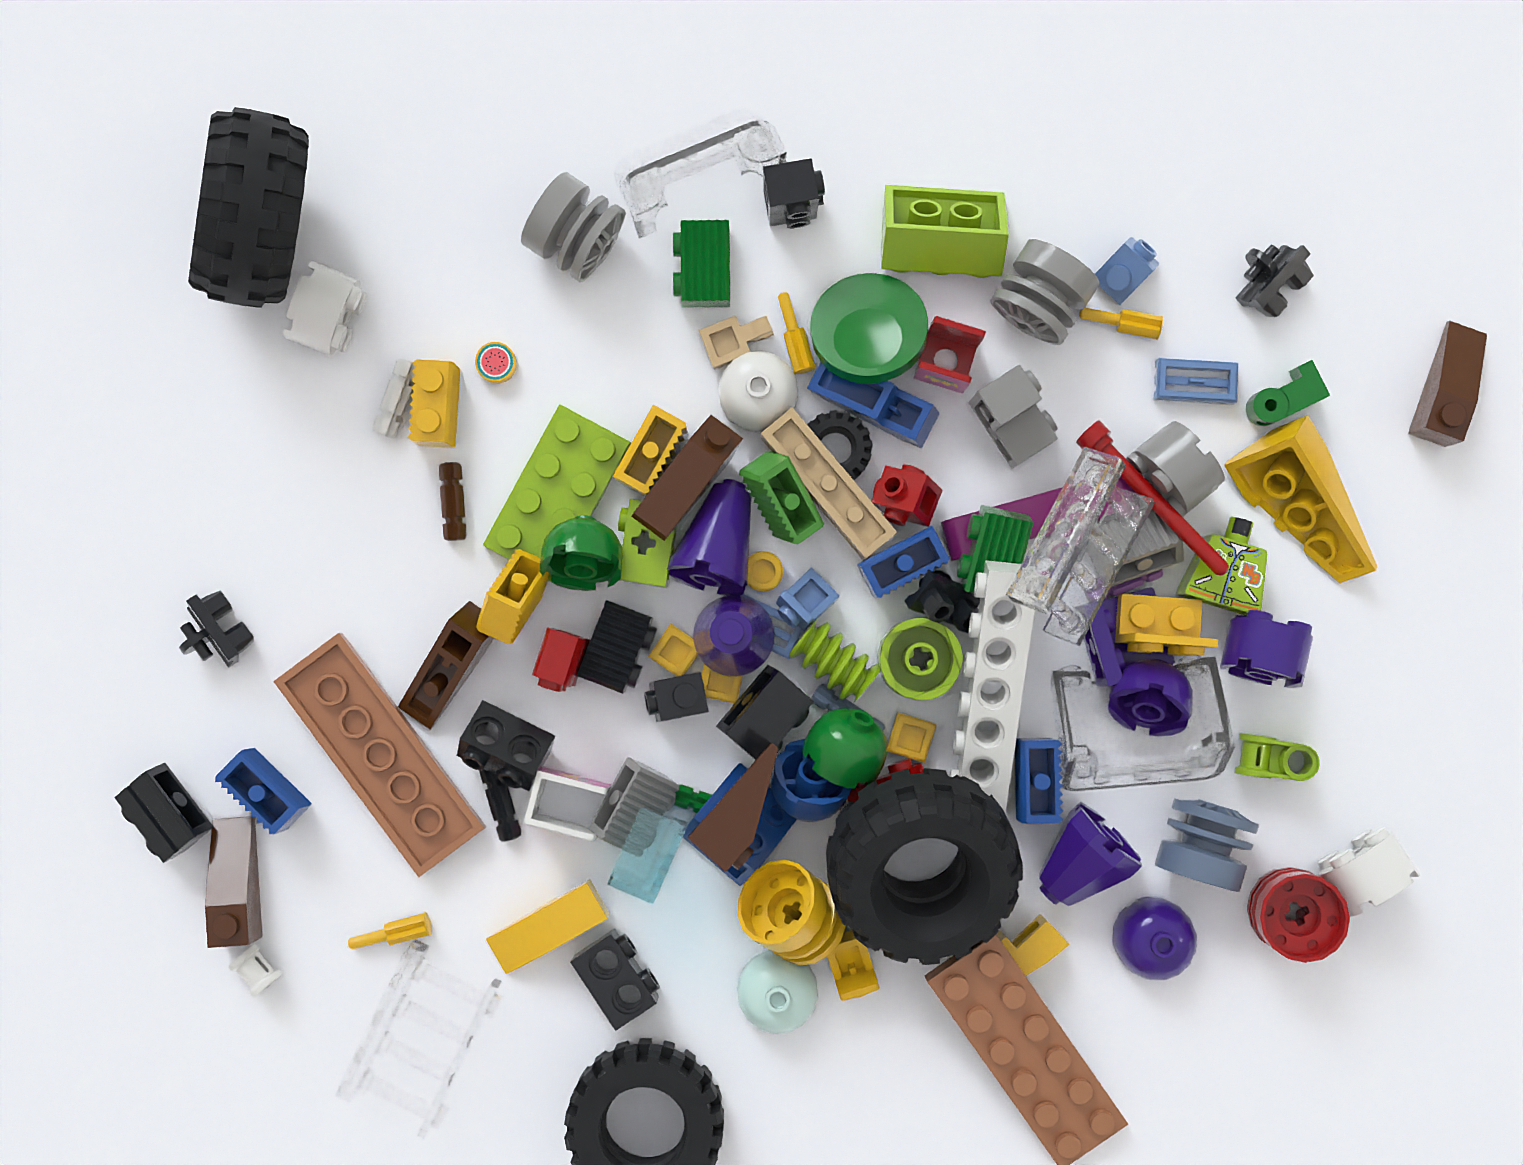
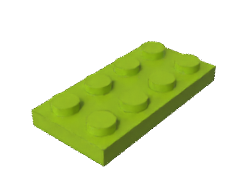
[483,404,631,582]

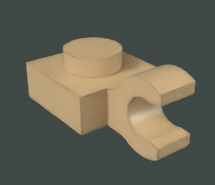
[698,315,774,370]

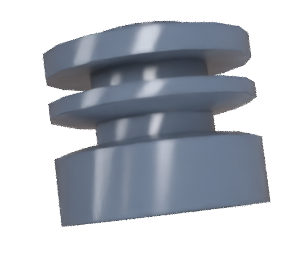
[1155,798,1260,892]

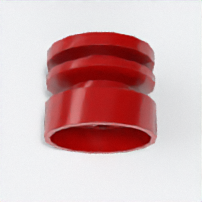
[1247,867,1350,963]

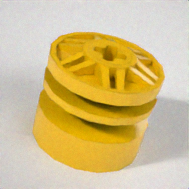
[737,859,846,966]

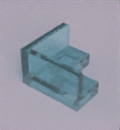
[607,807,689,904]

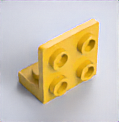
[1115,594,1218,656]

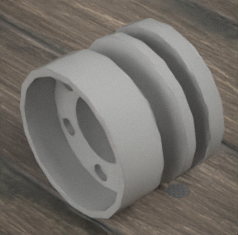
[520,172,626,282]
[990,239,1100,345]

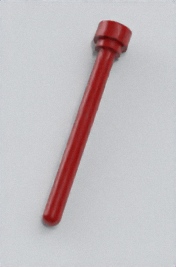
[1076,420,1229,576]

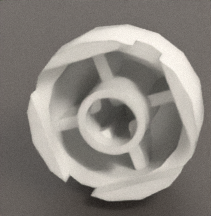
[718,351,798,433]

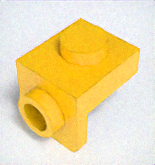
[827,930,880,1001]

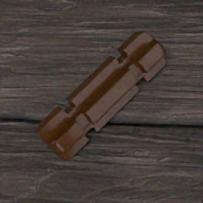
[438,462,467,541]

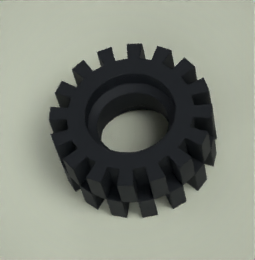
[807,410,873,480]

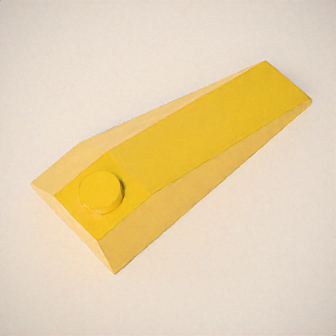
[1224,415,1378,583]

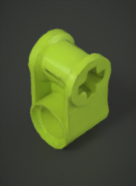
[1234,733,1320,781]

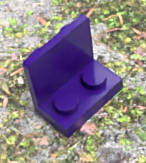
[1075,587,1175,686]

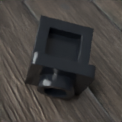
[644,672,709,722]

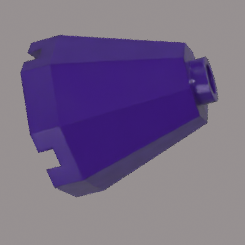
[1039,801,1142,906]

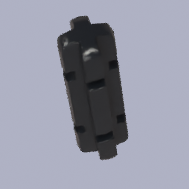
[479,769,522,842]

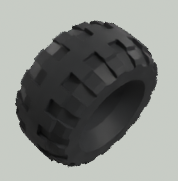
[188,107,309,308]
[826,768,1023,965]

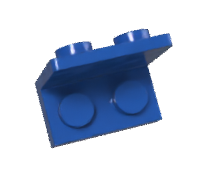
[679,763,797,886]

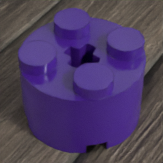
[1220,610,1313,688]

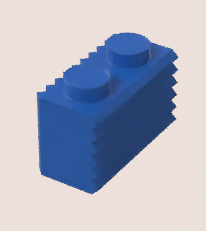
[857,526,950,599]
[1015,738,1064,824]
[215,747,312,834]

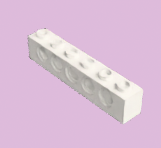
[949,560,1040,813]

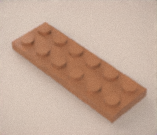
[273,632,487,878]
[924,934,1129,1165]

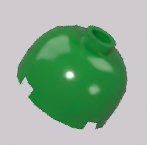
[540,515,623,591]
[802,708,887,789]

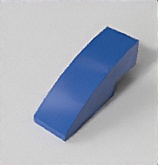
[807,362,940,449]

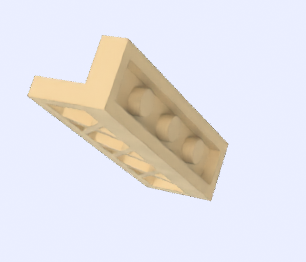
[761,407,898,561]

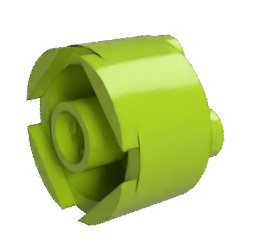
[877,618,963,700]

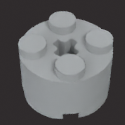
[1126,421,1225,517]

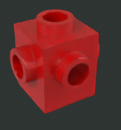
[872,464,943,527]

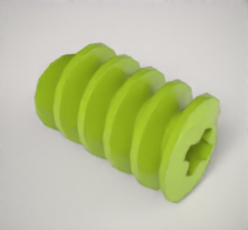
[789,619,880,702]

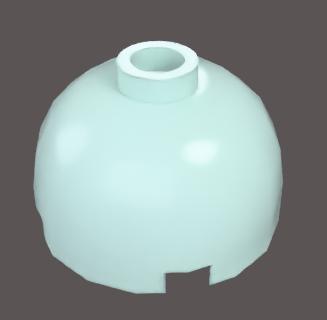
[737,950,818,1034]

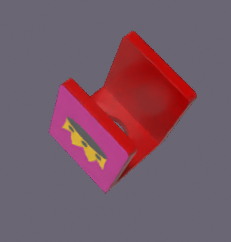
[913,316,986,394]

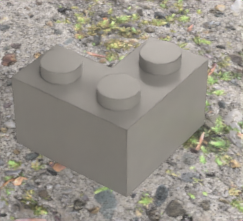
[968,364,1058,469]

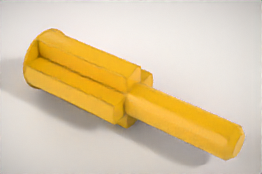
[777,292,816,375]
[1079,307,1163,340]
[348,912,432,950]

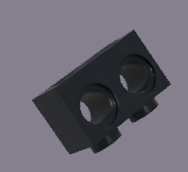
[456,700,556,791]
[570,928,660,1031]

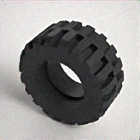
[564,1038,724,1165]

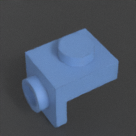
[1095,237,1160,305]
[776,567,840,632]

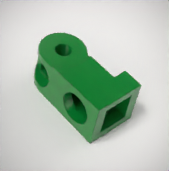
[1245,360,1331,426]

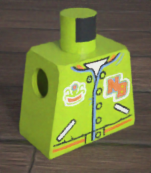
[1175,516,1268,616]

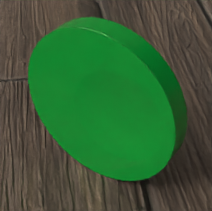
[810,273,928,384]

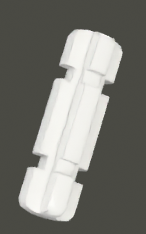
[372,359,416,438]

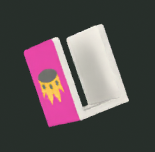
[523,767,611,842]

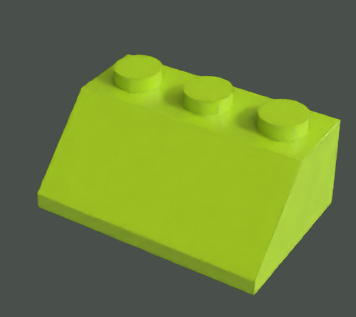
[881,185,1009,278]

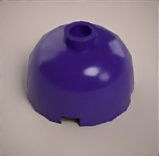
[1108,659,1193,737]
[1112,897,1197,980]

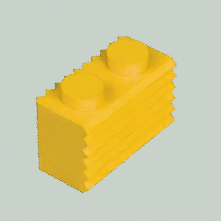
[407,359,461,448]
[613,405,689,497]
[476,549,550,645]

